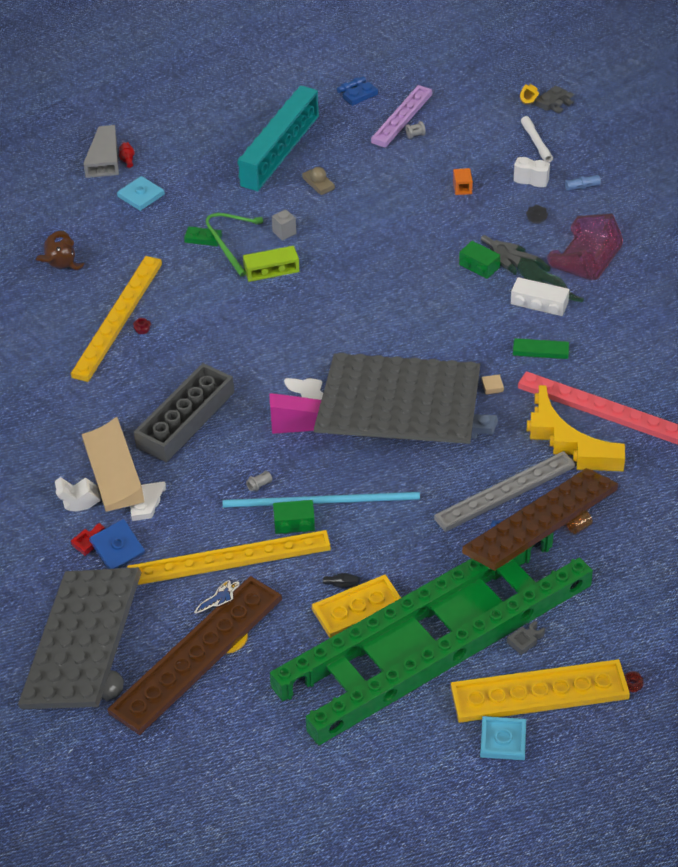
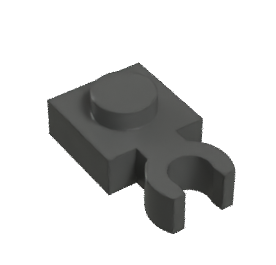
[507,621,545,655]

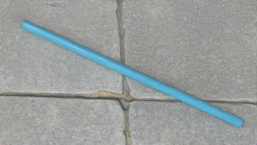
[223,492,420,508]

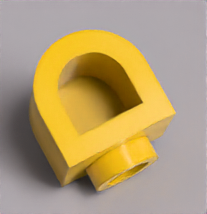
[520,84,539,105]

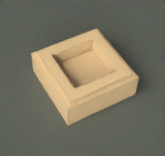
[481,374,504,395]

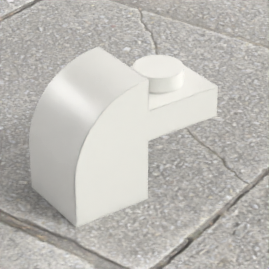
[55,477,101,512]

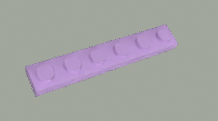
[371,85,432,148]

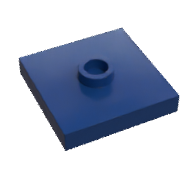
[89,519,145,569]

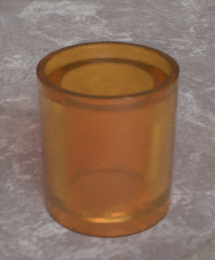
[566,511,593,534]

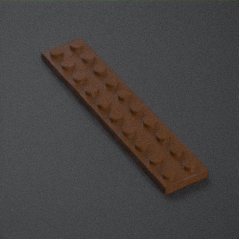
[462,468,618,571]
[108,576,282,735]

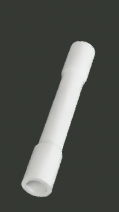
[521,116,553,163]

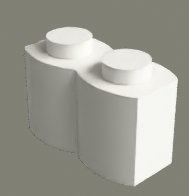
[514,157,550,187]

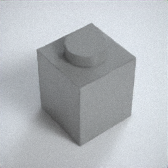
[272,209,297,241]

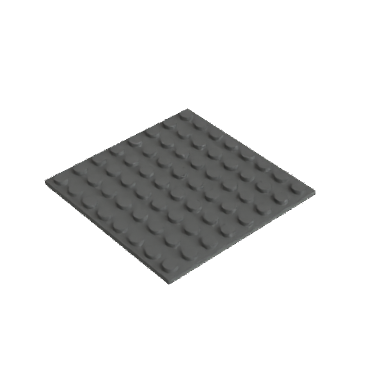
[314,353,481,444]

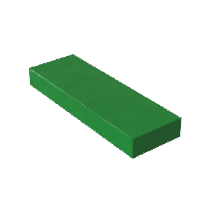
[513,338,569,359]

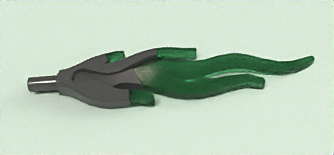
[481,235,584,302]

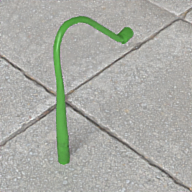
[206,213,263,277]

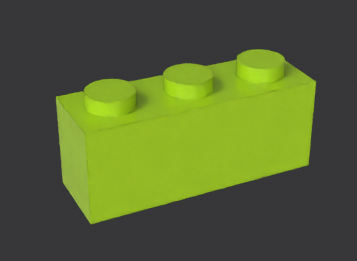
[243,245,300,282]

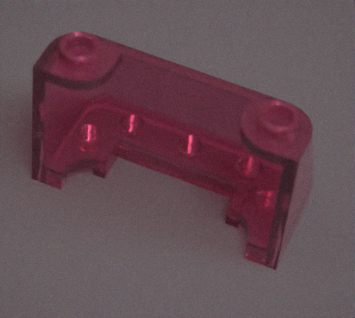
[547,214,623,280]

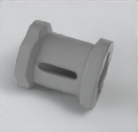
[405,121,426,139]

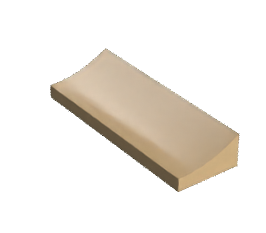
[82,417,144,512]

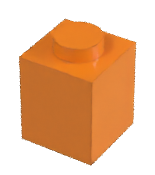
[453,168,473,195]

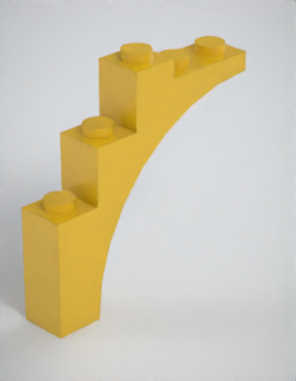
[526,385,625,471]

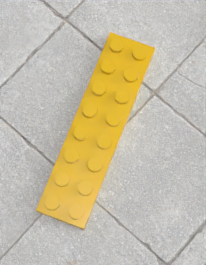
[451,659,630,723]

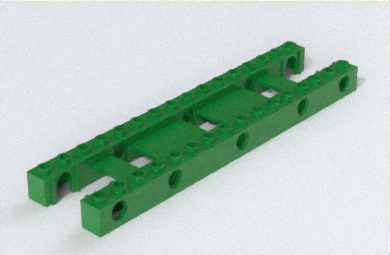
[270,532,593,746]

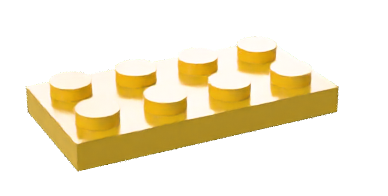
[312,574,401,638]

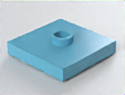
[117,176,165,211]
[480,716,526,760]

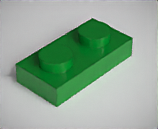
[184,226,222,247]

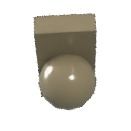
[302,167,335,195]

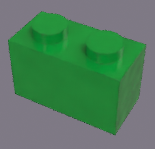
[459,241,500,279]
[273,500,315,534]

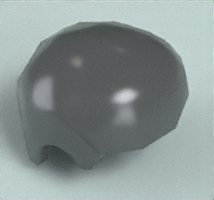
[102,670,124,701]

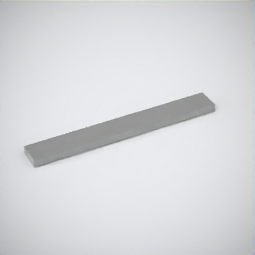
[434,451,575,532]

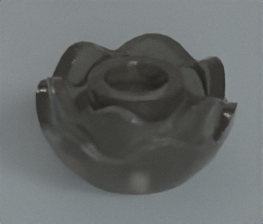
[526,205,548,224]

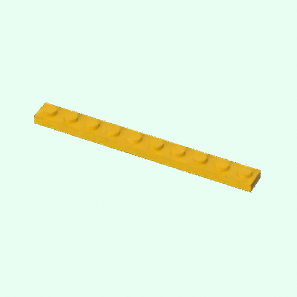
[71,256,162,382]
[127,530,331,585]

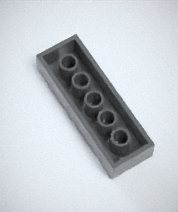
[134,363,235,463]

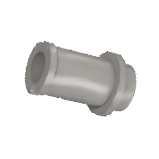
[246,471,272,491]

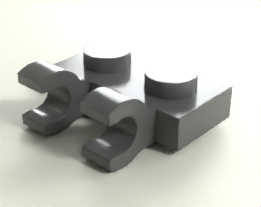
[535,85,574,113]

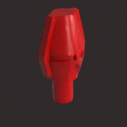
[119,142,135,168]

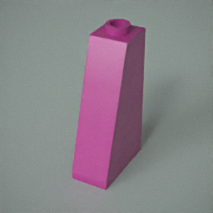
[269,393,321,434]

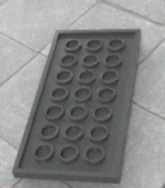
[18,567,142,709]

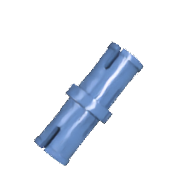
[565,175,601,191]

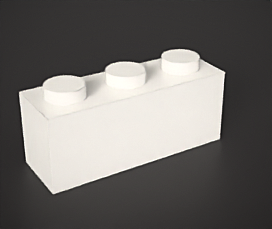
[511,277,570,316]

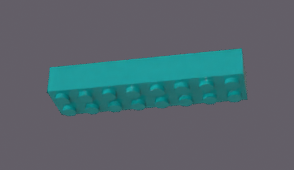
[237,85,319,191]

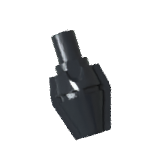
[323,573,360,589]

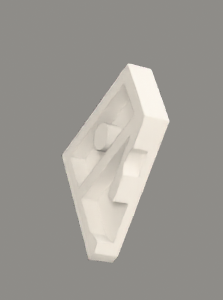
[130,481,166,521]

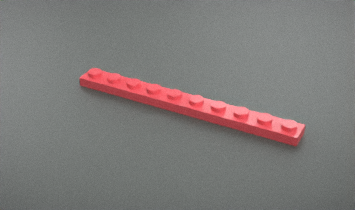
[518,371,678,445]

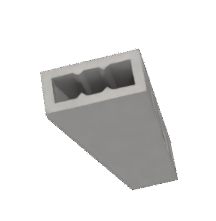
[84,125,119,178]

